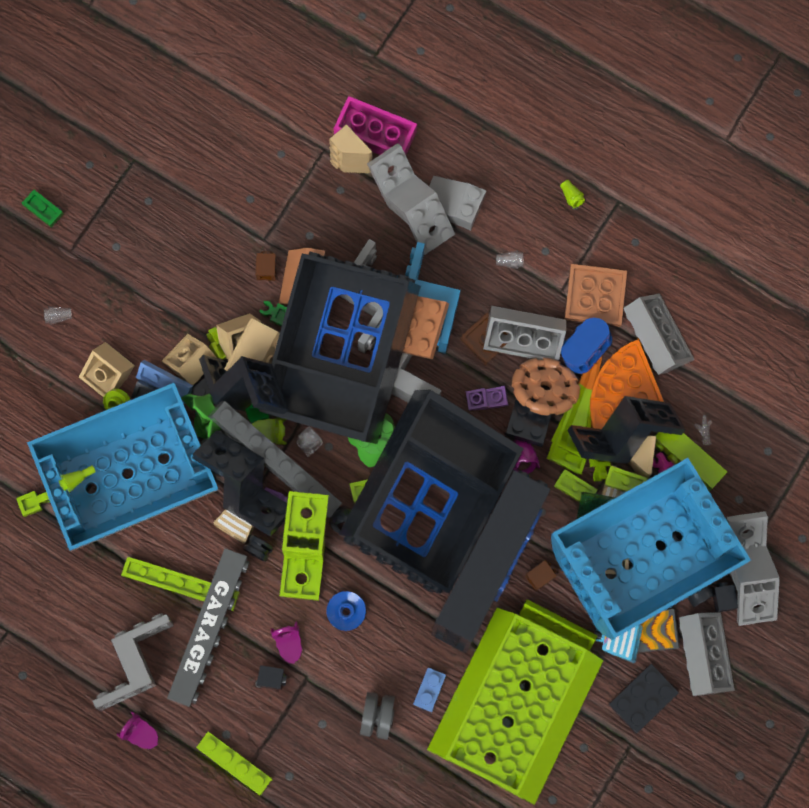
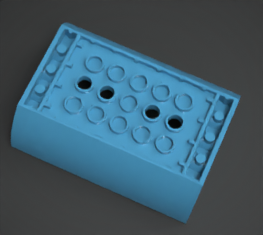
[551,458,751,639]

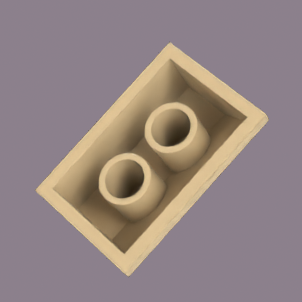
[329,125,372,173]
[225,318,280,371]

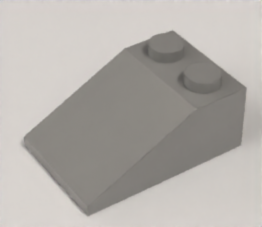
[429,176,486,231]

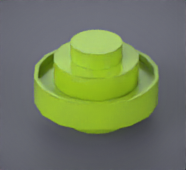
[103,388,130,410]

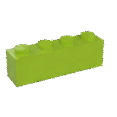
[655,432,727,492]

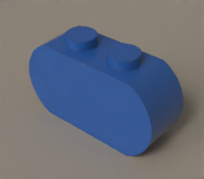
[561,318,613,374]

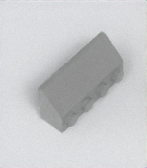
[623,294,694,375]
[483,306,566,360]
[679,613,735,696]

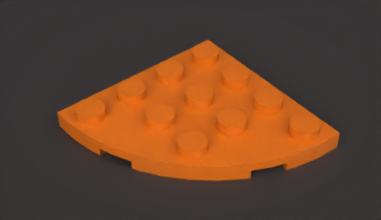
[590,339,664,429]

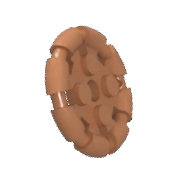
[512,357,580,416]

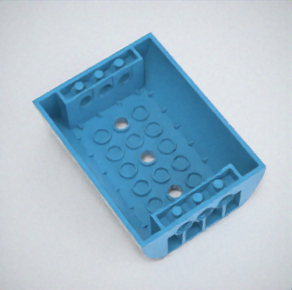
[27,383,219,551]

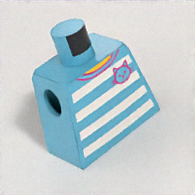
[594,624,643,663]

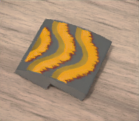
[638,609,680,653]

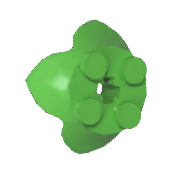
[181,393,221,439]
[348,413,395,467]

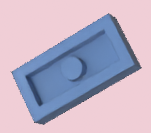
[413,668,446,712]

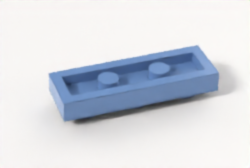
[136,360,193,404]

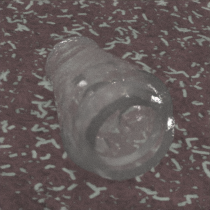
[496,250,524,269]
[43,306,72,325]

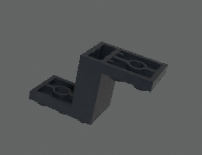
[199,355,288,414]
[567,396,686,464]
[192,430,287,536]

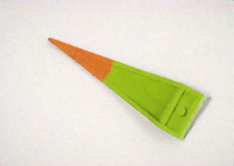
[547,355,603,474]

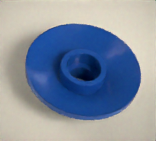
[327,591,366,631]

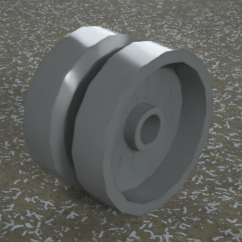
[360,692,395,740]

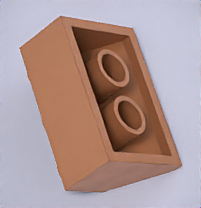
[279,248,326,306]

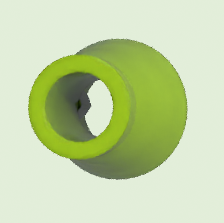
[560,180,585,208]

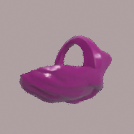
[513,439,540,474]
[271,621,302,664]
[117,711,158,749]

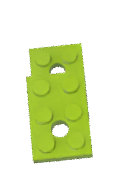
[280,491,329,601]

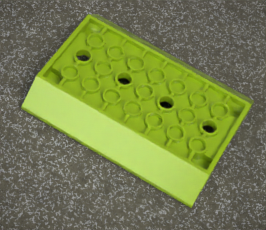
[427,608,603,805]

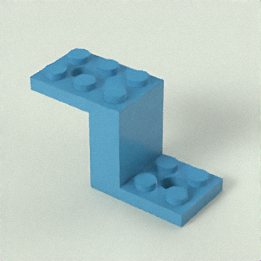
[405,242,460,354]

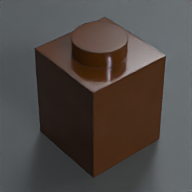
[256,251,276,281]
[525,561,557,592]

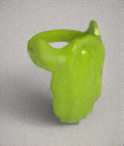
[252,417,287,445]

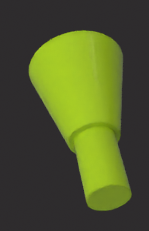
[59,465,96,493]

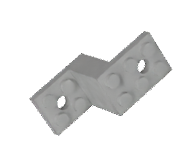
[367,143,455,255]
[340,239,383,354]
[391,353,441,403]
[727,511,780,626]
[93,613,174,711]

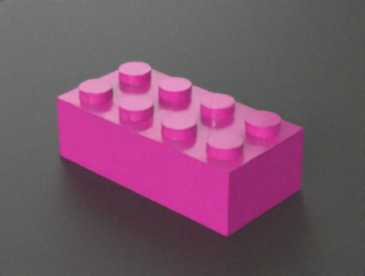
[334,96,417,155]

